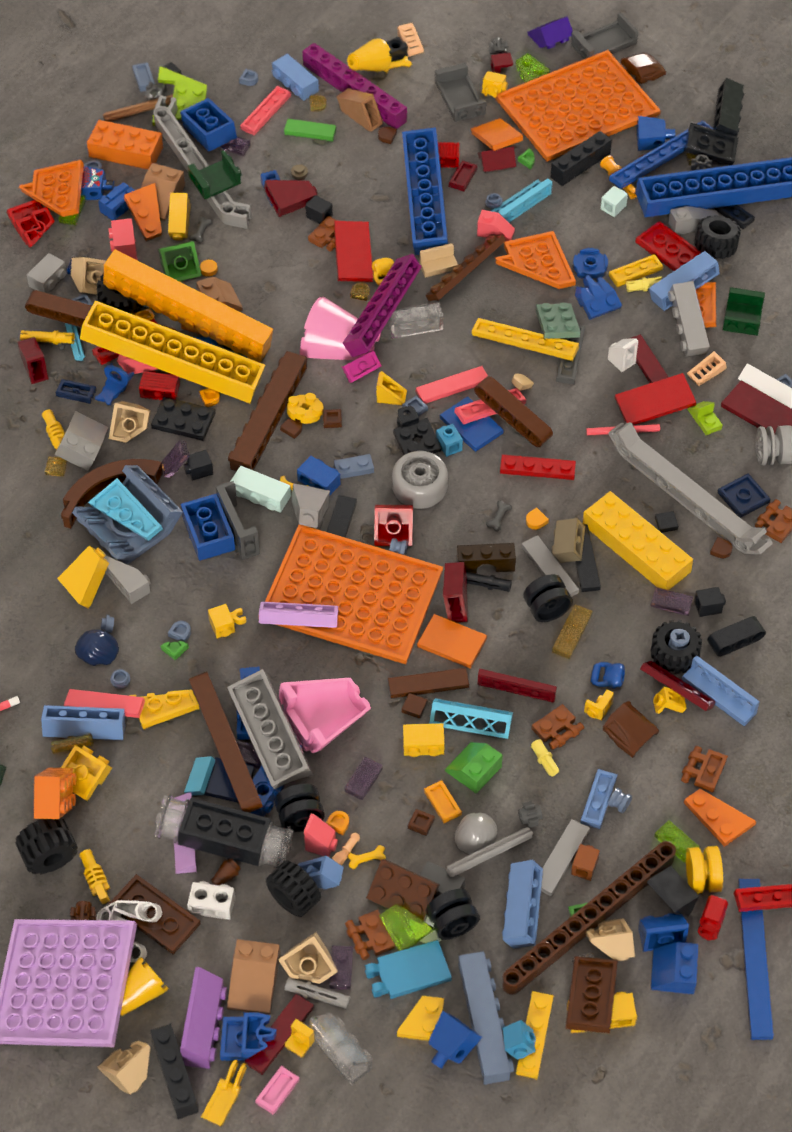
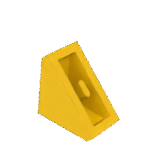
[376,371,407,405]

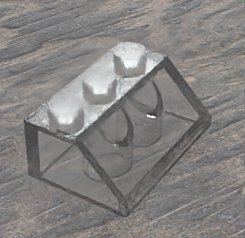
[387,301,443,339]
[309,1013,373,1085]

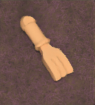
[332,833,360,866]

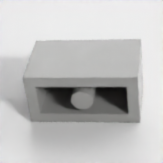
[27,253,67,293]

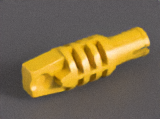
[42,409,65,449]
[79,849,110,904]

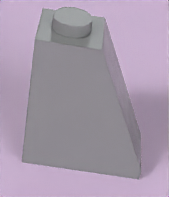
[291,483,330,528]

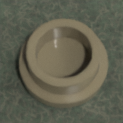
[291,164,308,180]

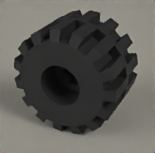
[97,273,143,314]
[15,818,78,874]

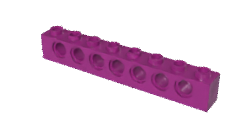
[302,43,407,129]
[342,253,422,357]

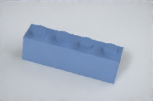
[649,251,720,311]
[41,705,126,740]
[502,860,543,949]

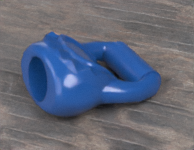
[590,662,625,689]

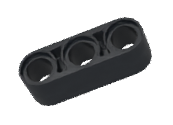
[707,616,766,657]

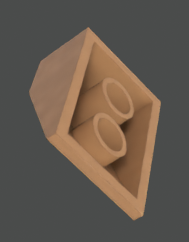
[141,163,185,221]
[227,939,281,1015]

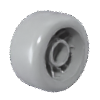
[392,451,448,509]

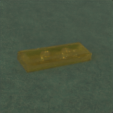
[552,604,593,659]

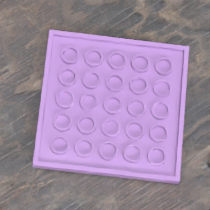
[0,919,137,1047]

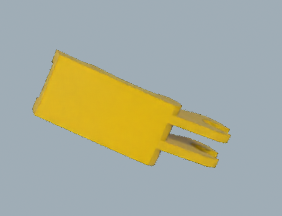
[201,1059,247,1126]

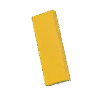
[609,254,663,287]

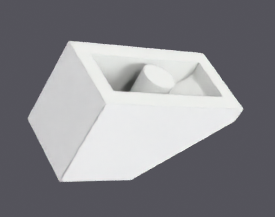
[608,338,638,372]

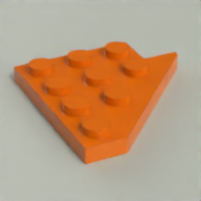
[19,160,84,217]
[495,231,576,289]

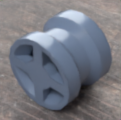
[389,538,408,556]
[668,629,690,650]
[608,788,632,813]

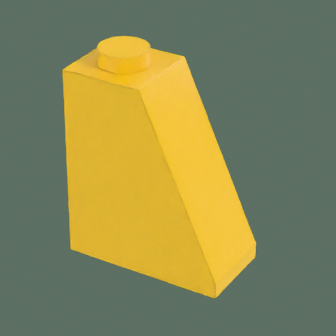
[168,193,191,240]
[57,546,109,608]

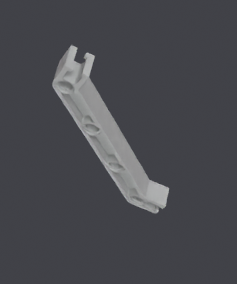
[153,95,252,229]
[608,422,773,554]

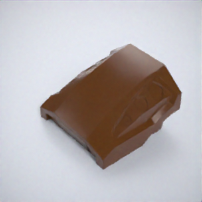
[621,52,666,84]
[603,701,659,758]

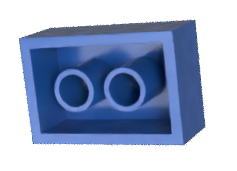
[180,98,237,151]
[180,493,235,561]

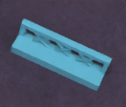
[491,178,552,222]
[429,698,513,739]

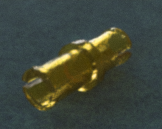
[51,734,93,754]

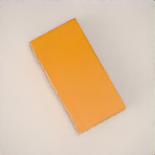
[424,780,462,823]

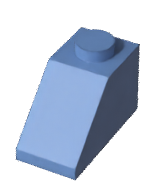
[298,856,344,889]

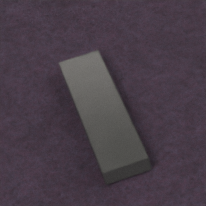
[556,325,585,384]

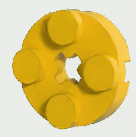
[287,393,324,424]

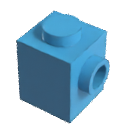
[436,423,463,457]
[503,1020,536,1060]

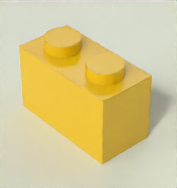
[403,723,444,757]

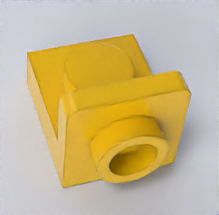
[653,687,687,714]
[584,690,614,721]
[285,1019,315,1057]

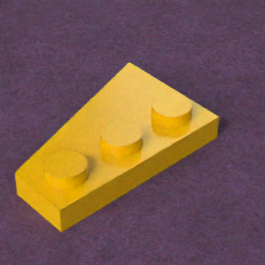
[129,689,199,729]

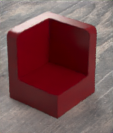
[490,52,513,74]

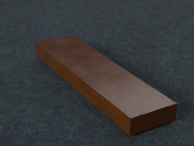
[388,668,469,698]

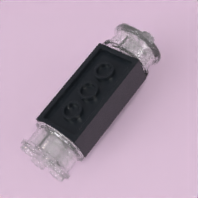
[155,794,294,868]

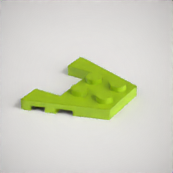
[152,67,207,126]

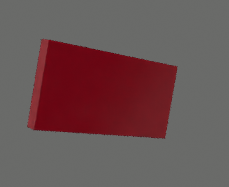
[721,380,792,434]

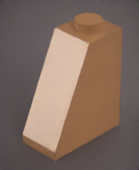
[336,88,383,132]

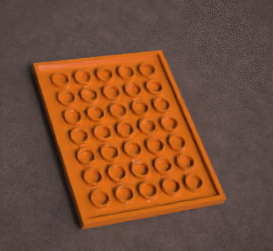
[496,50,661,162]
[265,525,443,664]

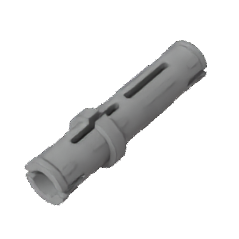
[285,977,350,1009]

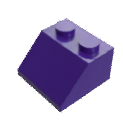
[527,16,573,49]

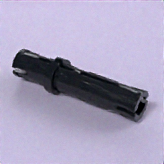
[466,572,512,592]

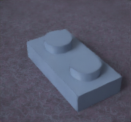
[334,454,374,479]

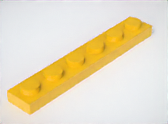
[472,318,579,361]

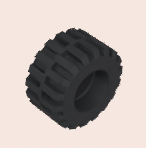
[694,215,741,259]
[651,620,702,674]
[266,860,321,917]

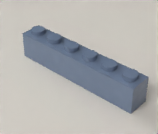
[458,951,514,1085]

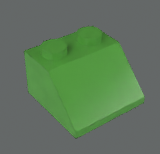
[158,241,202,281]
[445,742,503,794]

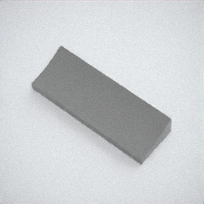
[227,669,314,789]

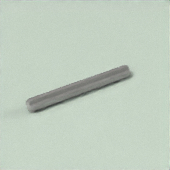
[446,827,533,877]

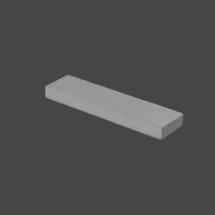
[521,535,579,597]
[541,819,590,896]

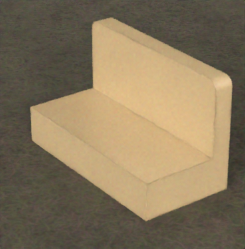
[420,243,458,278]

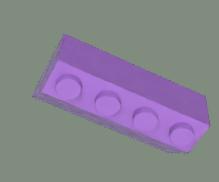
[180,967,227,1069]

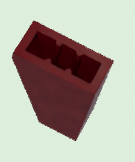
[264,180,318,217]
[17,337,49,385]
[443,562,468,623]

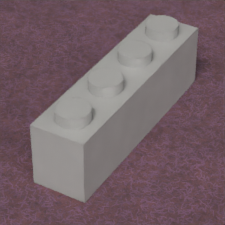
[668,281,710,357]

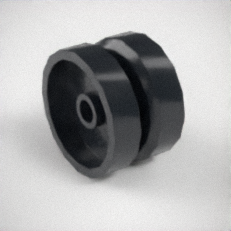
[523,574,573,622]
[274,784,325,832]
[425,889,480,940]

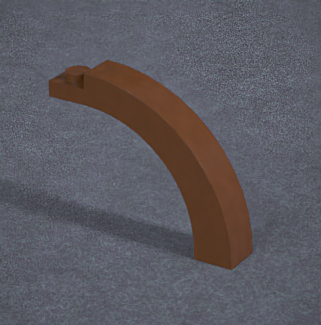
[61,459,163,529]

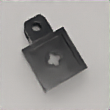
[393,405,442,455]

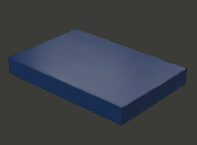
[440,396,503,452]

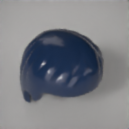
[75,630,119,666]

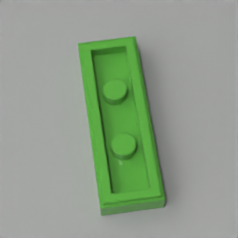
[284,119,336,141]

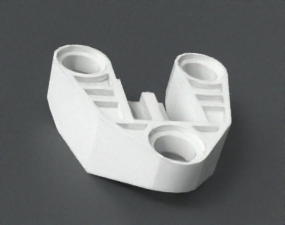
[96,900,162,963]

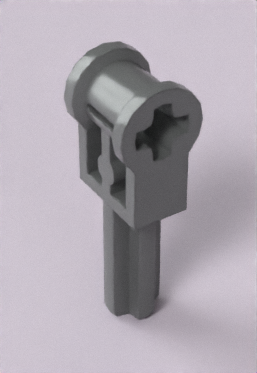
[144,82,167,101]

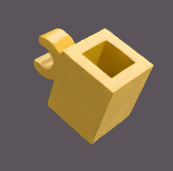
[482,71,508,98]
[208,604,246,638]

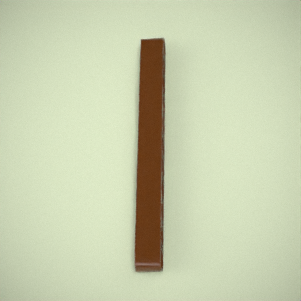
[502,841,676,995]

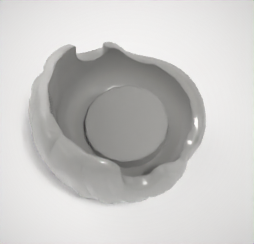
[454,813,497,854]

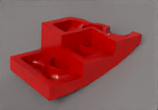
[6,200,54,248]

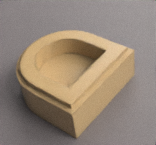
[511,374,534,391]

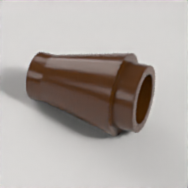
[210,858,241,886]

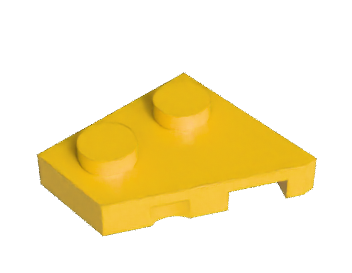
[397,996,444,1041]

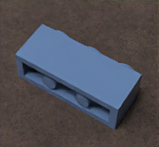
[272,54,319,101]

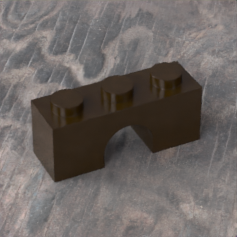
[457,543,516,573]

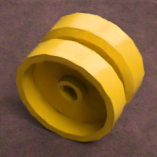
[686,846,723,894]

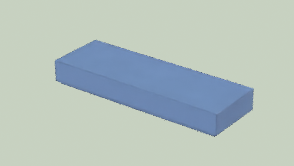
[580,769,617,829]

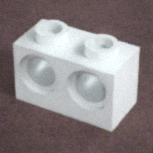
[187,881,235,920]

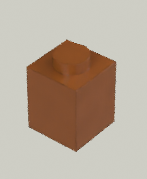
[571,844,600,881]

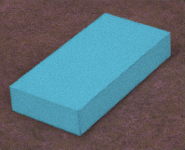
[184,756,216,796]

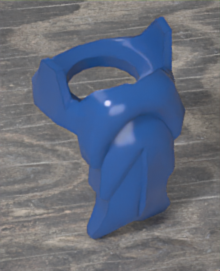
[95,363,134,405]

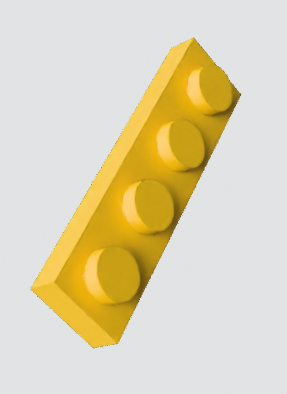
[516,991,554,1079]

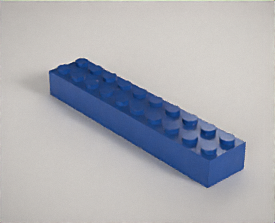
[635,157,792,217]

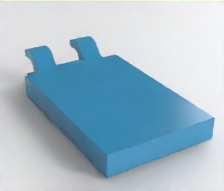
[365,940,452,999]

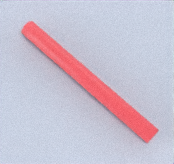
[586,424,660,435]

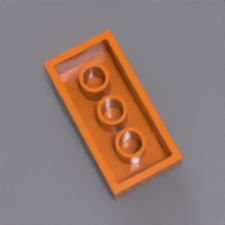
[87,120,163,169]
[34,768,76,819]

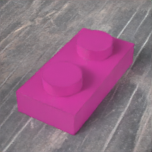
[342,350,382,383]

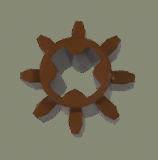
[70,901,96,920]

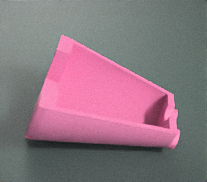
[300,297,381,360]
[279,678,371,753]

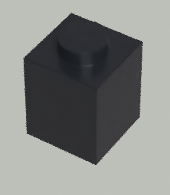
[305,195,333,224]
[183,450,213,481]
[694,587,726,617]

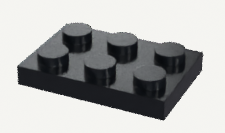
[685,122,739,166]
[151,397,215,441]

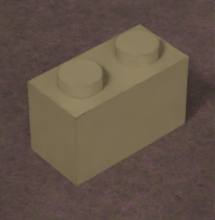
[552,518,585,563]

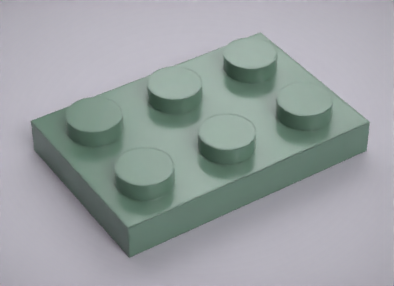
[536,302,580,339]

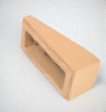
[398,23,424,56]
[687,351,727,386]

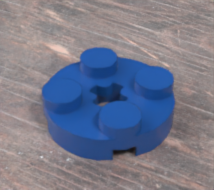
[573,248,608,279]

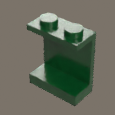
[188,150,242,200]
[723,287,765,336]

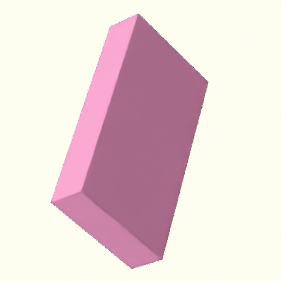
[255,1066,299,1115]

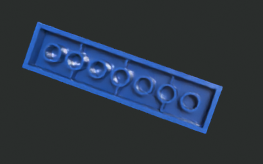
[402,127,448,255]

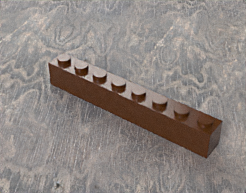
[228,351,307,471]

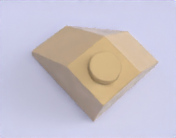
[71,257,106,295]
[108,401,150,443]
[586,918,635,961]
[278,932,338,984]
[98,1041,150,1095]

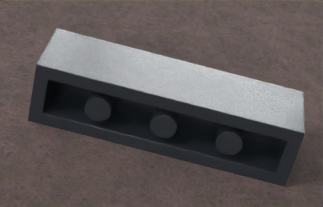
[713,78,744,136]
[550,131,612,186]
[150,1024,199,1120]

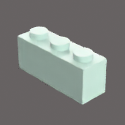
[230,466,291,513]

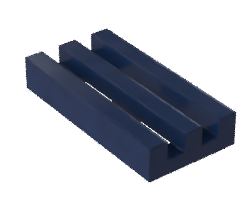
[56,379,96,404]

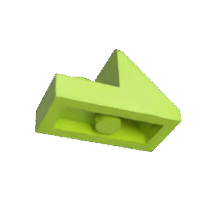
[687,401,722,435]

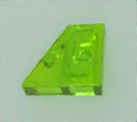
[516,53,550,83]
[379,904,435,951]

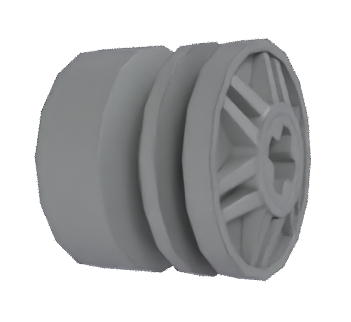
[755,425,792,466]

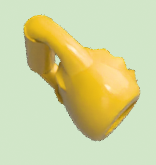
[372,258,394,285]

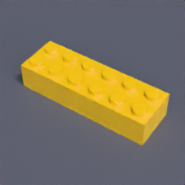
[583,491,693,594]

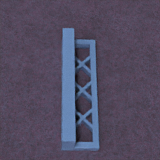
[682,656,760,726]

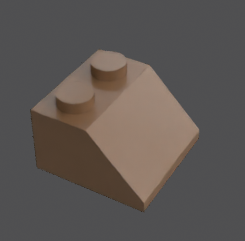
[196,277,243,311]

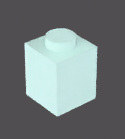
[601,186,628,217]

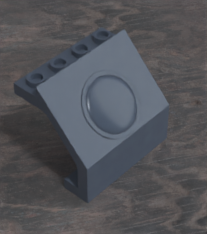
[72,465,183,565]

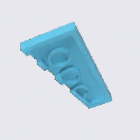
[88,478,163,541]

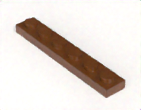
[425,234,506,301]

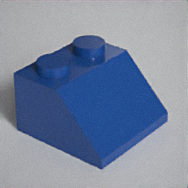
[638,913,689,952]
[651,942,698,994]

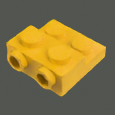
[61,745,112,801]

